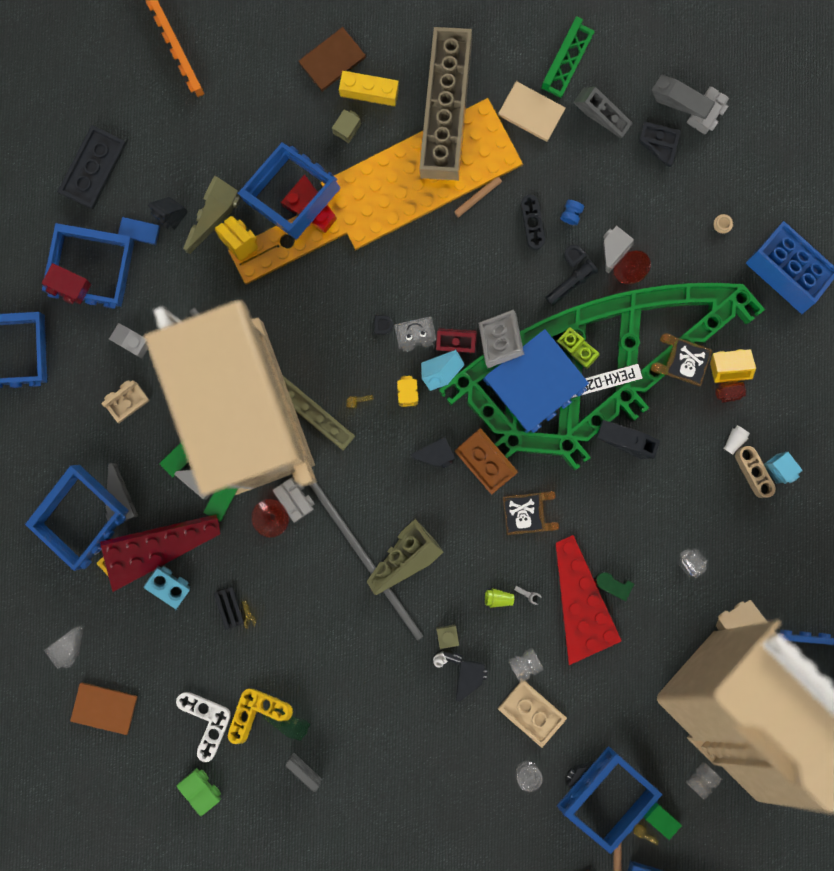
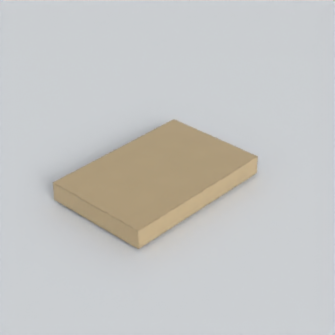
[498,81,566,142]
[498,679,567,748]

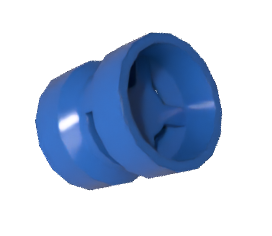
[560,200,584,225]

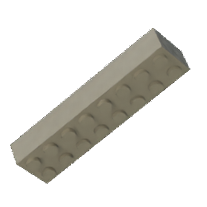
[419,27,472,181]

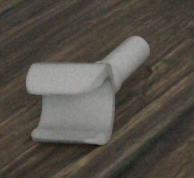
[514,586,541,605]

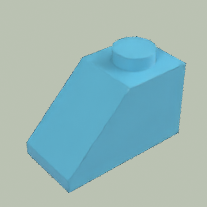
[421,350,464,391]

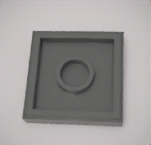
[285,753,322,792]

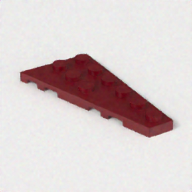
[100,514,220,592]

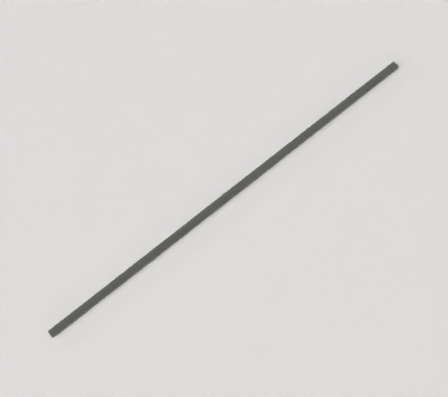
[189,308,423,640]

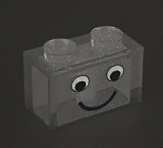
[394,316,437,351]

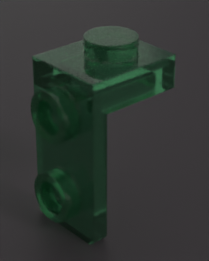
[263,705,311,741]

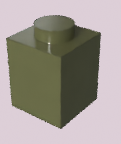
[332,109,361,143]
[436,625,459,649]

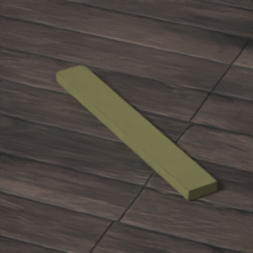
[282,375,355,451]

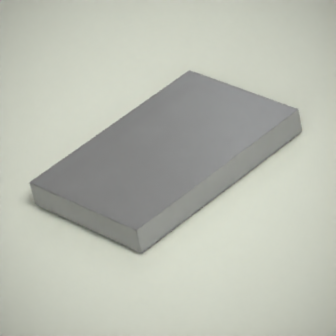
[479,310,524,368]

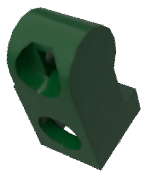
[595,572,634,601]

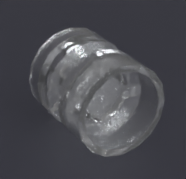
[508,648,544,683]
[515,761,543,792]
[685,762,723,800]

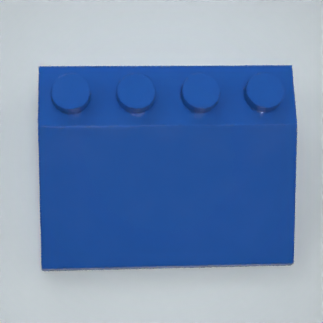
[746,221,834,314]

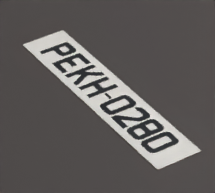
[572,364,642,398]

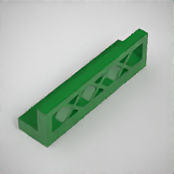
[542,16,595,98]

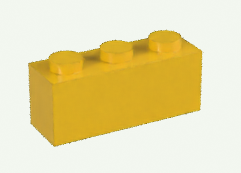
[339,71,399,106]

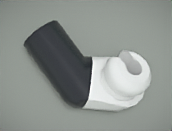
[433,650,462,667]

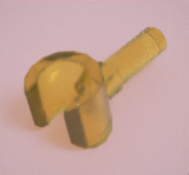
[346,395,373,408]
[242,600,256,629]
[634,824,659,845]

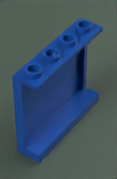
[483,329,589,433]

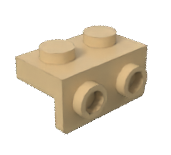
[102,380,150,423]

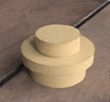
[713,214,733,234]

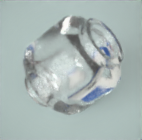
[678,548,708,578]

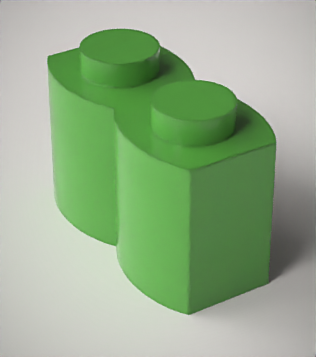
[177,768,221,816]

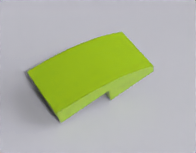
[557,327,600,369]

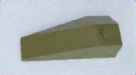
[183,176,241,254]

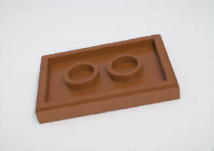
[455,428,518,495]
[70,682,138,735]

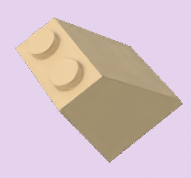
[716,600,777,636]

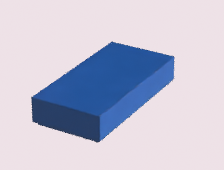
[118,217,160,245]

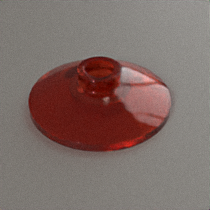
[614,251,651,284]
[252,499,289,538]

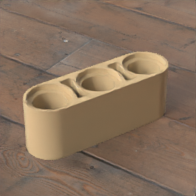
[735,446,776,498]

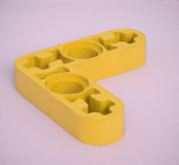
[228,689,293,744]

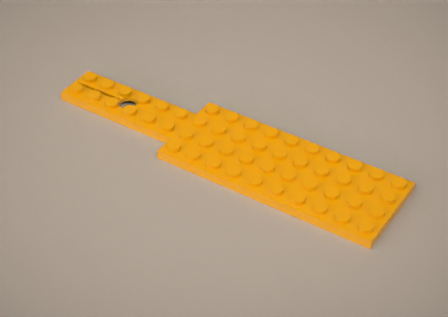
[228,98,523,285]

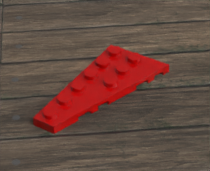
[555,535,622,665]

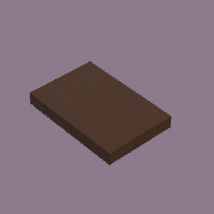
[299,27,366,91]

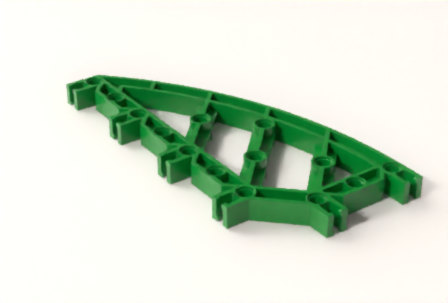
[439,283,765,470]

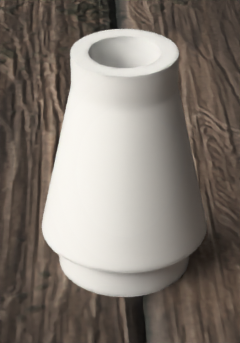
[723,425,750,454]

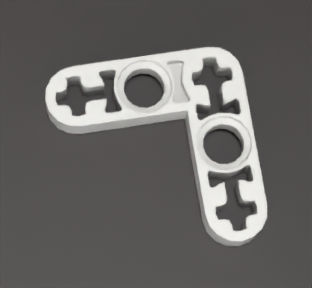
[176,692,231,762]

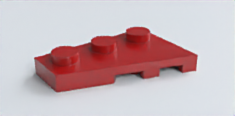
[281,174,337,233]

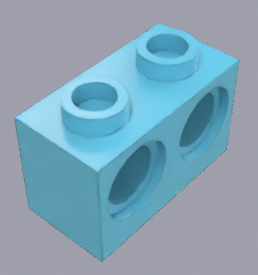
[764,452,803,484]
[144,566,190,609]

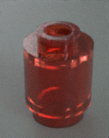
[716,381,746,403]

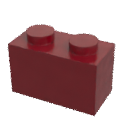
[42,263,91,305]
[436,328,477,353]

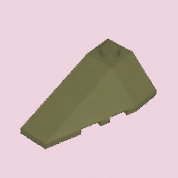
[367,519,444,595]

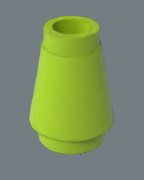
[485,588,514,608]

